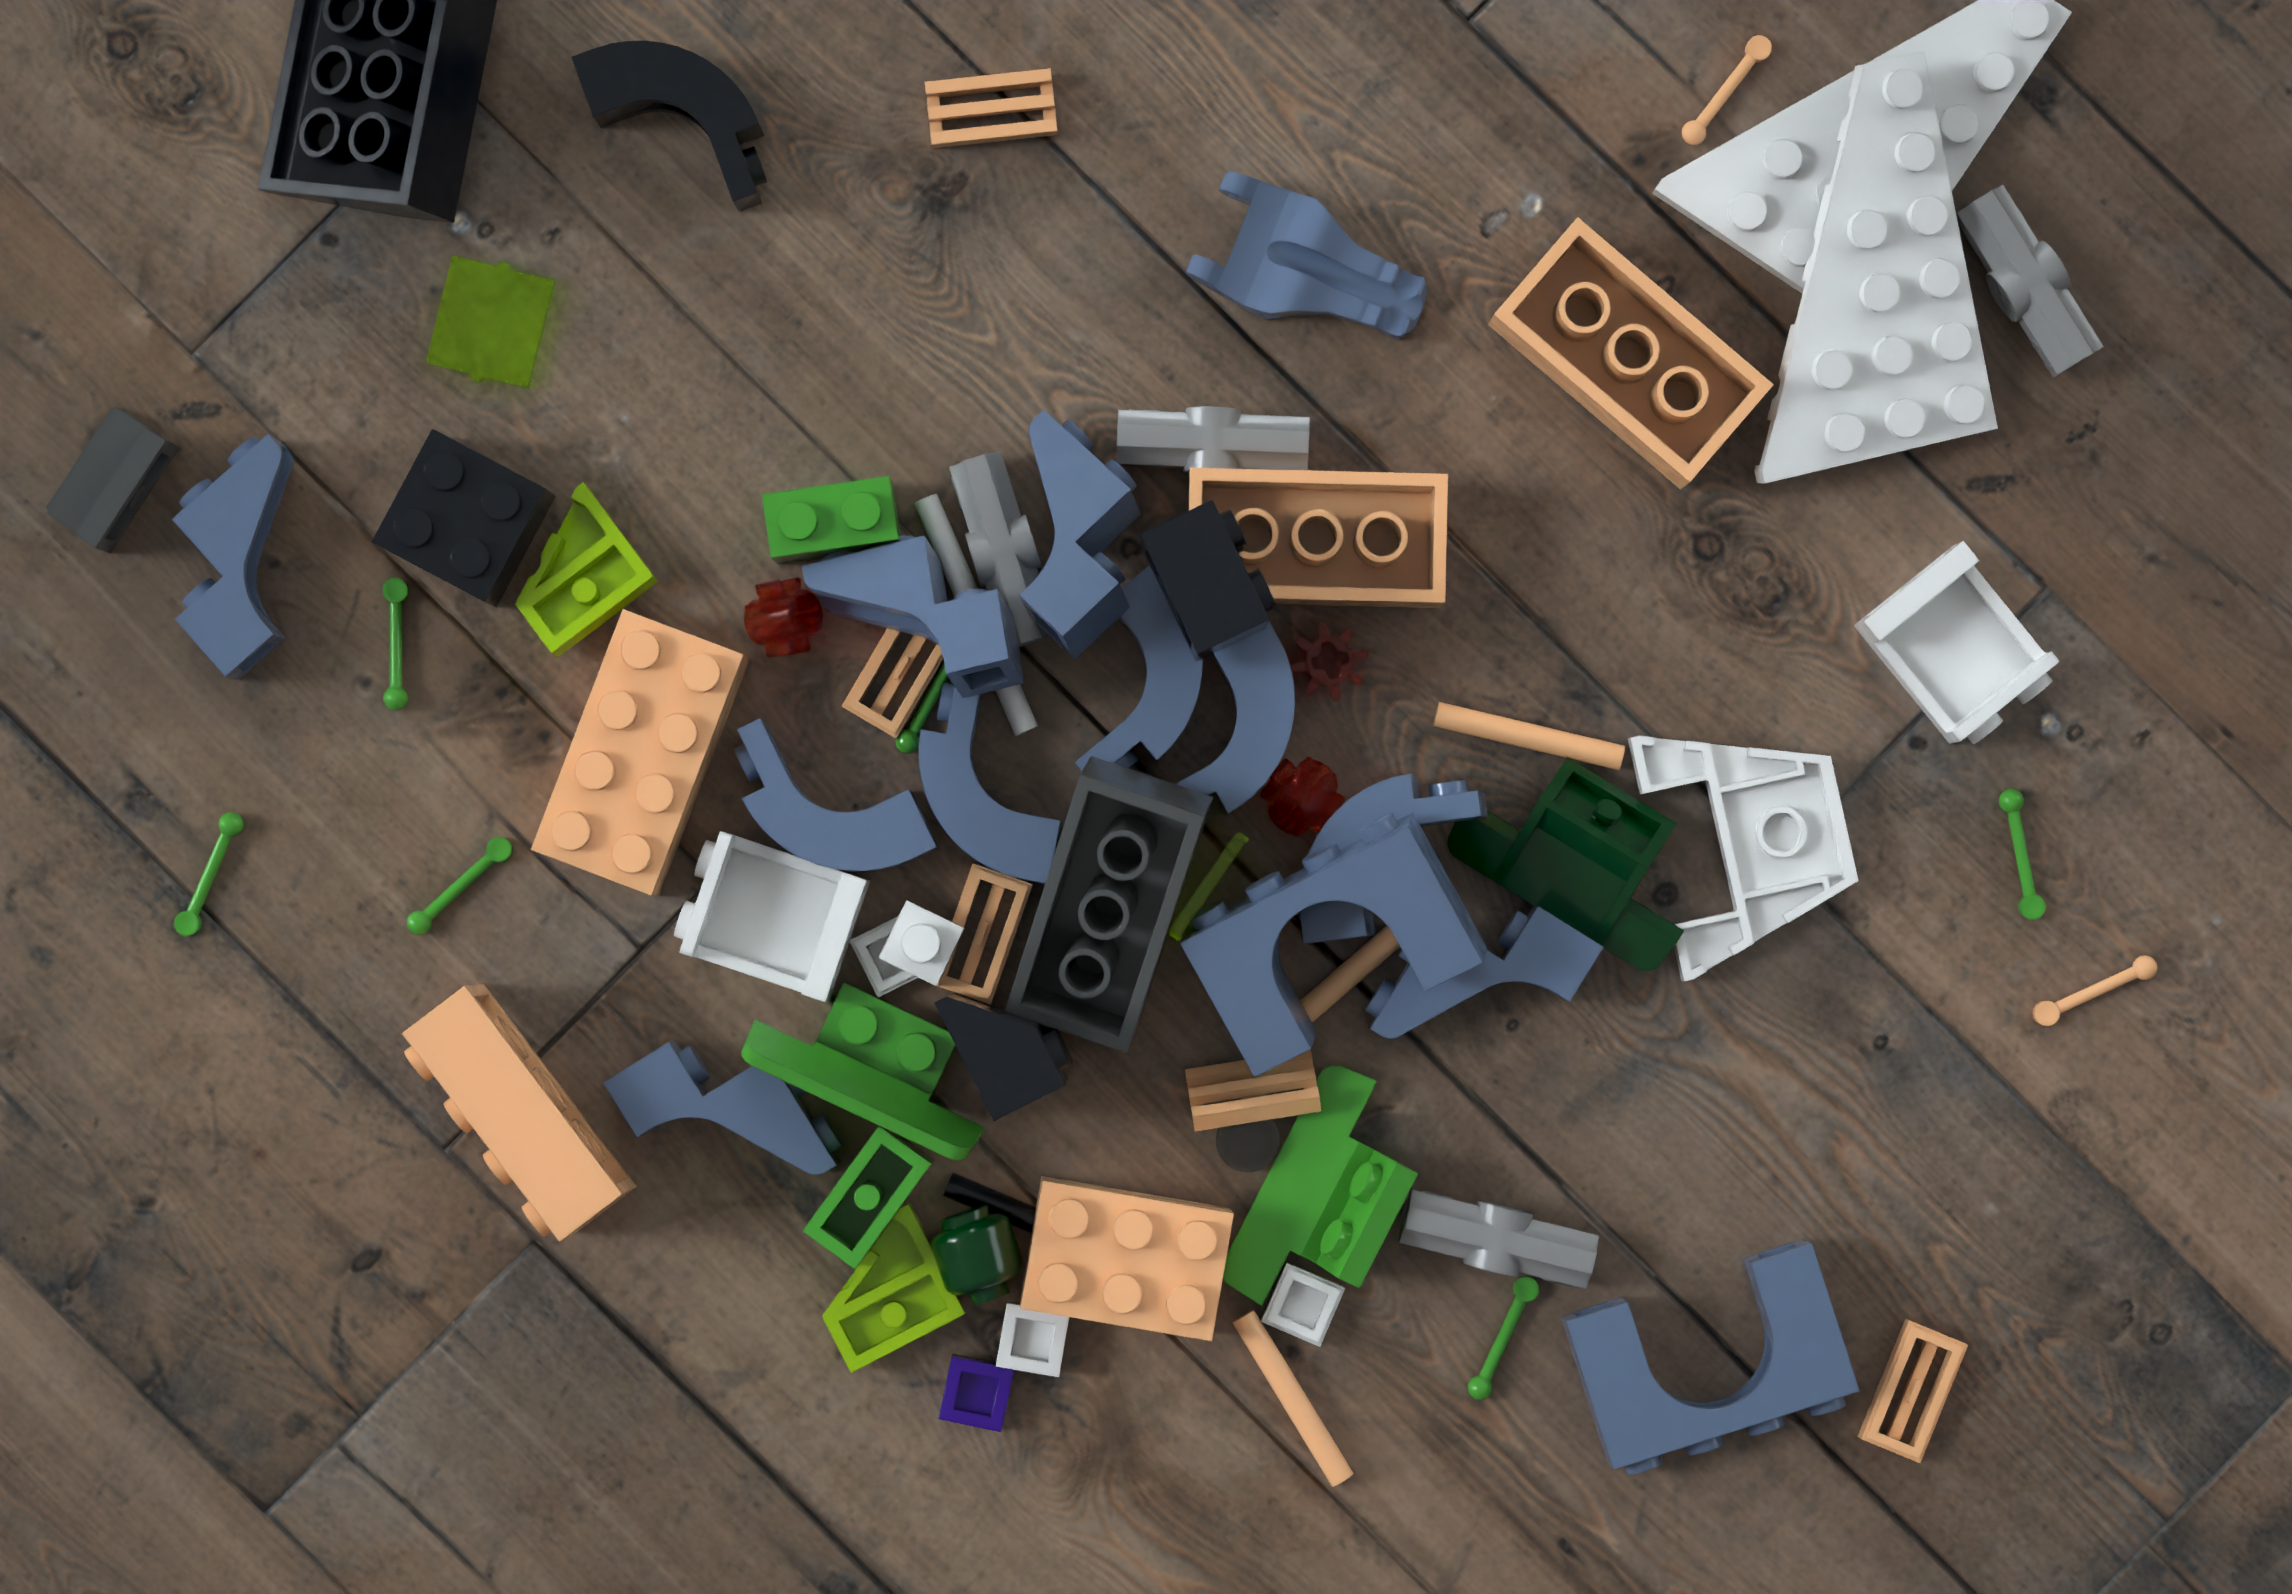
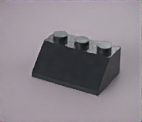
[934,993,1073,1121]

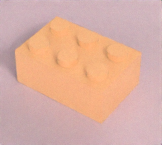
[1020,1176,1234,1341]

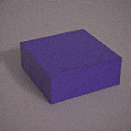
[938,1354,1014,1432]

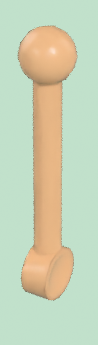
[1682,35,1772,145]
[2032,955,2158,1026]

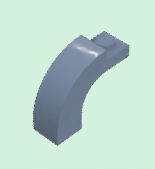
[1075,565,1203,772]
[1176,621,1295,815]
[919,683,1062,884]
[734,718,939,872]
[1300,773,1488,944]

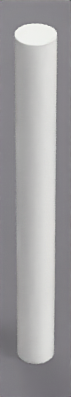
[914,494,1039,737]

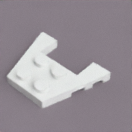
[1628,736,1859,981]

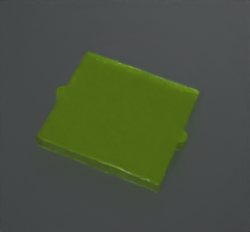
[426,255,555,389]
[1168,832,1250,942]

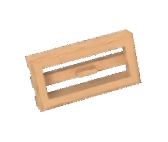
[925,68,1058,149]
[841,628,944,739]
[930,863,1033,1005]
[1185,1049,1321,1131]
[1857,1318,1968,1463]

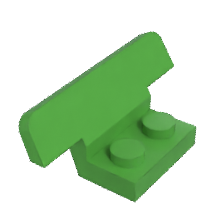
[741,982,985,1160]
[1223,1065,1418,1306]

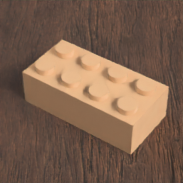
[1488,217,1774,490]
[1188,468,1448,608]
[531,609,750,896]
[402,984,637,1242]

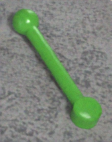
[382,578,410,711]
[895,662,949,754]
[1999,788,2046,920]
[174,812,244,936]
[406,837,513,935]
[1468,1276,1539,1401]

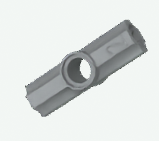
[1956,185,2104,378]
[1116,406,1310,474]
[949,451,1050,647]
[1398,1189,1599,1289]

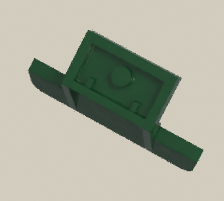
[1448,757,1684,971]

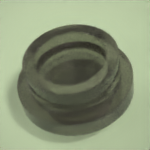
[1216,1119,1280,1173]

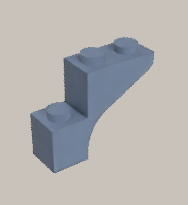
[1019,410,1141,660]
[172,434,294,680]
[802,535,1025,698]
[1365,906,1603,1039]
[603,1040,843,1175]

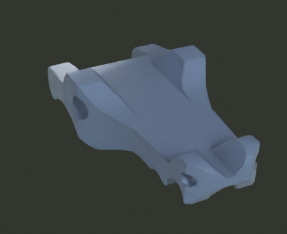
[1185,172,1427,340]

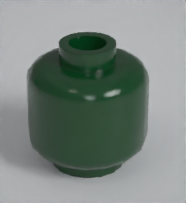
[931,1204,1023,1305]

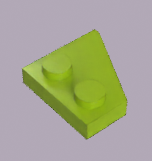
[515,482,659,658]
[822,1203,966,1373]

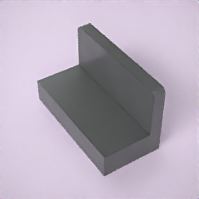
[46,407,180,553]

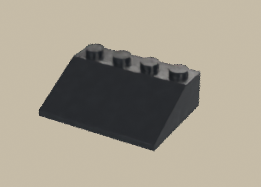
[258,0,497,223]

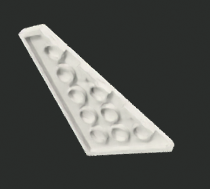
[1652,0,2072,294]
[1754,51,1998,484]

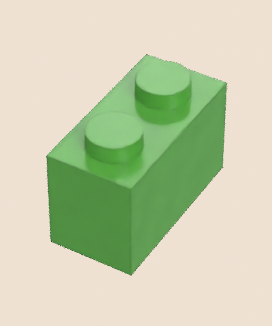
[762,476,901,564]
[803,1126,934,1269]

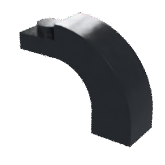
[571,40,767,212]

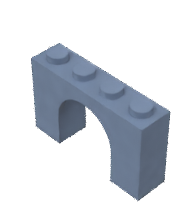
[1180,813,1487,1077]
[1560,1239,1860,1475]

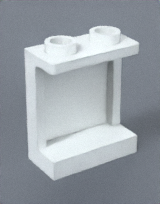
[1854,541,2059,744]
[674,831,870,1002]

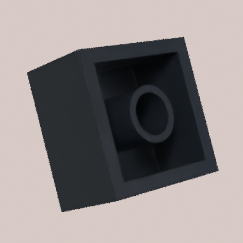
[372,429,556,608]
[1140,500,1275,662]

